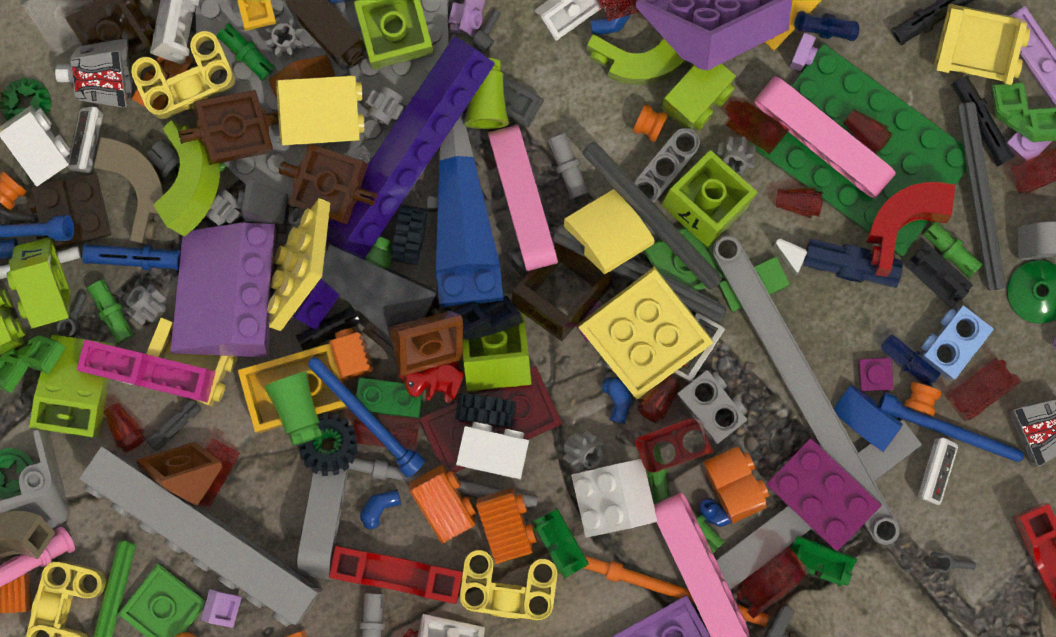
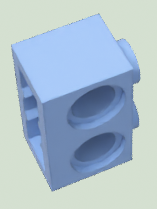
[919,305,994,381]

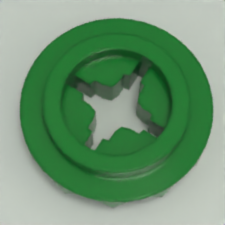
[0,77,51,121]
[0,448,34,499]

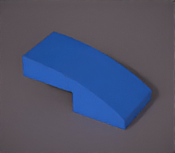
[833,384,903,452]

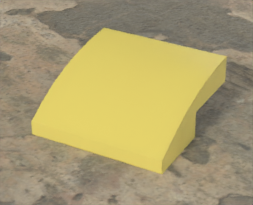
[564,189,655,274]

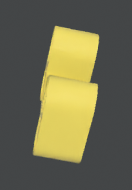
[131,31,236,119]
[460,549,557,620]
[26,561,108,637]

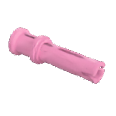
[0,526,75,587]

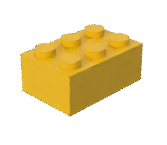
[238,343,348,433]

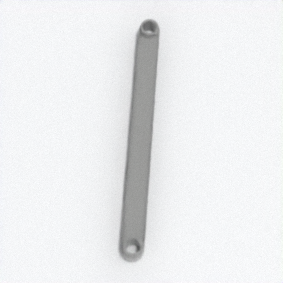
[712,235,900,545]

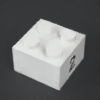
[0,105,71,186]
[456,422,529,480]
[571,459,658,538]

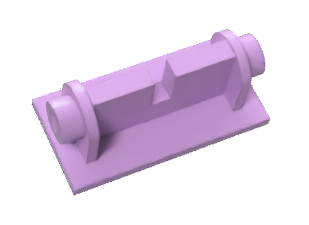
[448,0,485,38]

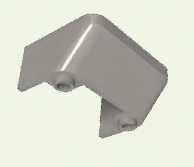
[0,430,70,529]

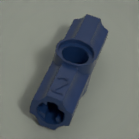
[803,239,903,288]

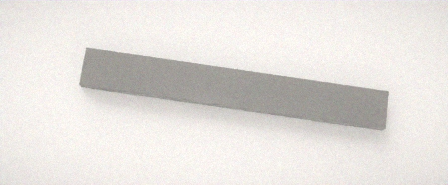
[716,419,922,590]

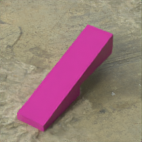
[77,339,216,403]

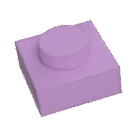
[789,33,818,72]
[1007,132,1052,166]
[201,589,242,628]

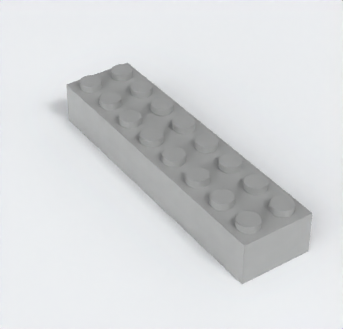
[79,446,323,627]

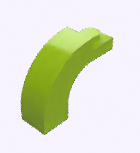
[586,34,687,85]
[153,120,220,237]

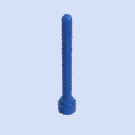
[0,215,74,241]
[308,357,425,478]
[877,392,1024,462]

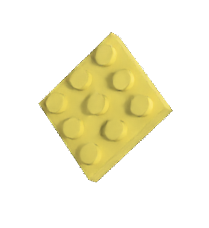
[267,198,330,331]
[578,266,714,399]

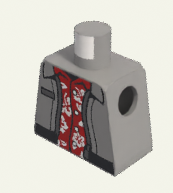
[55,39,134,107]
[1008,400,1056,467]

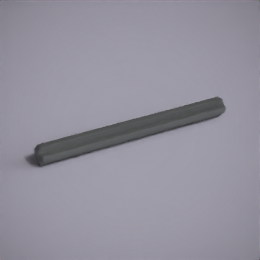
[956,102,1006,290]
[582,142,722,289]
[553,225,726,323]

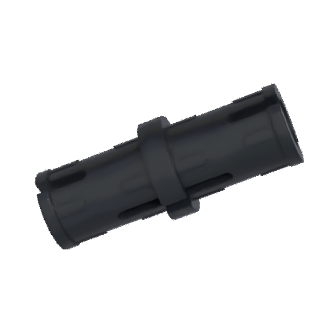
[295,305,361,351]

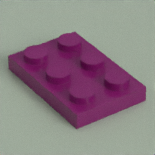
[766,437,882,551]

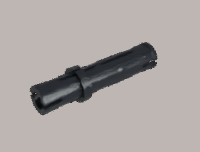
[891,0,974,46]
[950,75,1015,167]

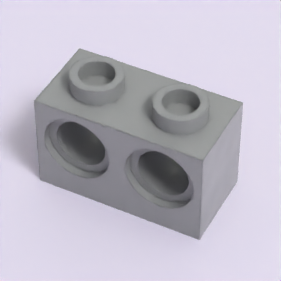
[676,370,747,445]

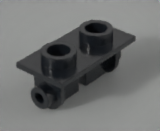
[905,242,973,308]

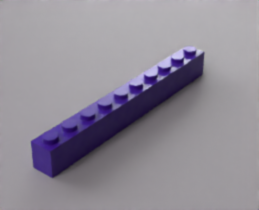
[293,36,495,330]

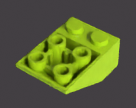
[29,334,115,438]

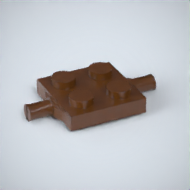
[178,90,279,165]
[279,144,377,224]

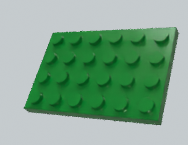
[749,43,967,258]

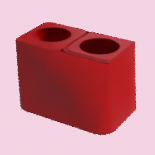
[635,419,713,473]

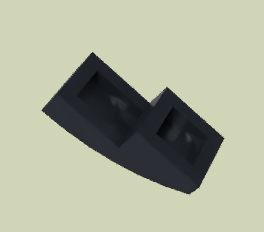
[455,295,523,339]

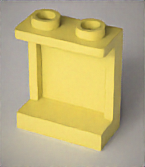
[934,4,1030,85]
[276,75,364,145]
[146,318,238,407]

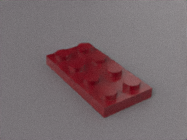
[419,366,562,473]

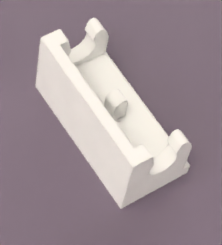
[150,0,199,65]

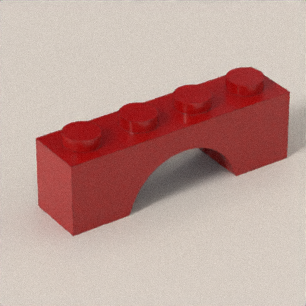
[1012,503,1056,612]
[329,545,463,604]

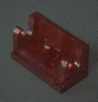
[945,358,1021,422]
[737,546,809,619]

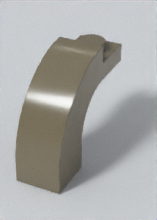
[94,137,166,246]
[0,511,55,560]

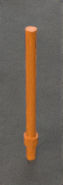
[584,556,769,627]

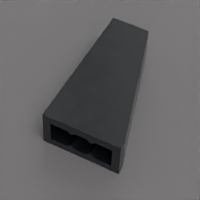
[321,240,436,338]

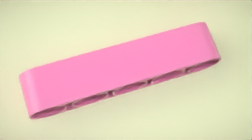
[753,76,896,199]
[488,124,558,271]
[654,492,749,637]

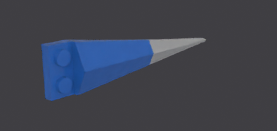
[436,113,504,307]

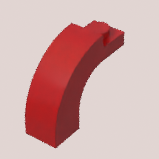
[866,182,956,277]

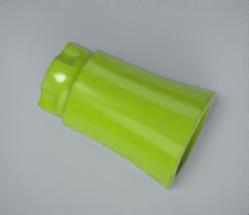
[464,58,509,129]

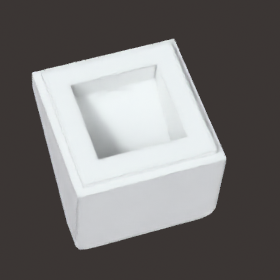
[773,239,807,276]

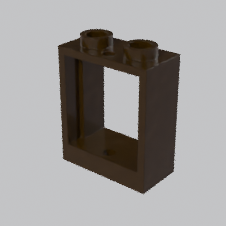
[285,0,366,70]
[512,243,611,342]

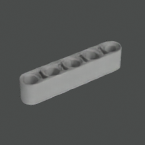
[633,128,700,220]

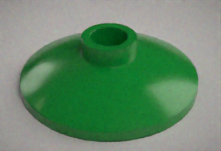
[1007,260,1056,324]

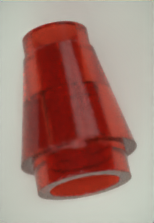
[843,109,893,154]
[776,187,823,219]
[636,376,680,423]
[103,403,146,452]

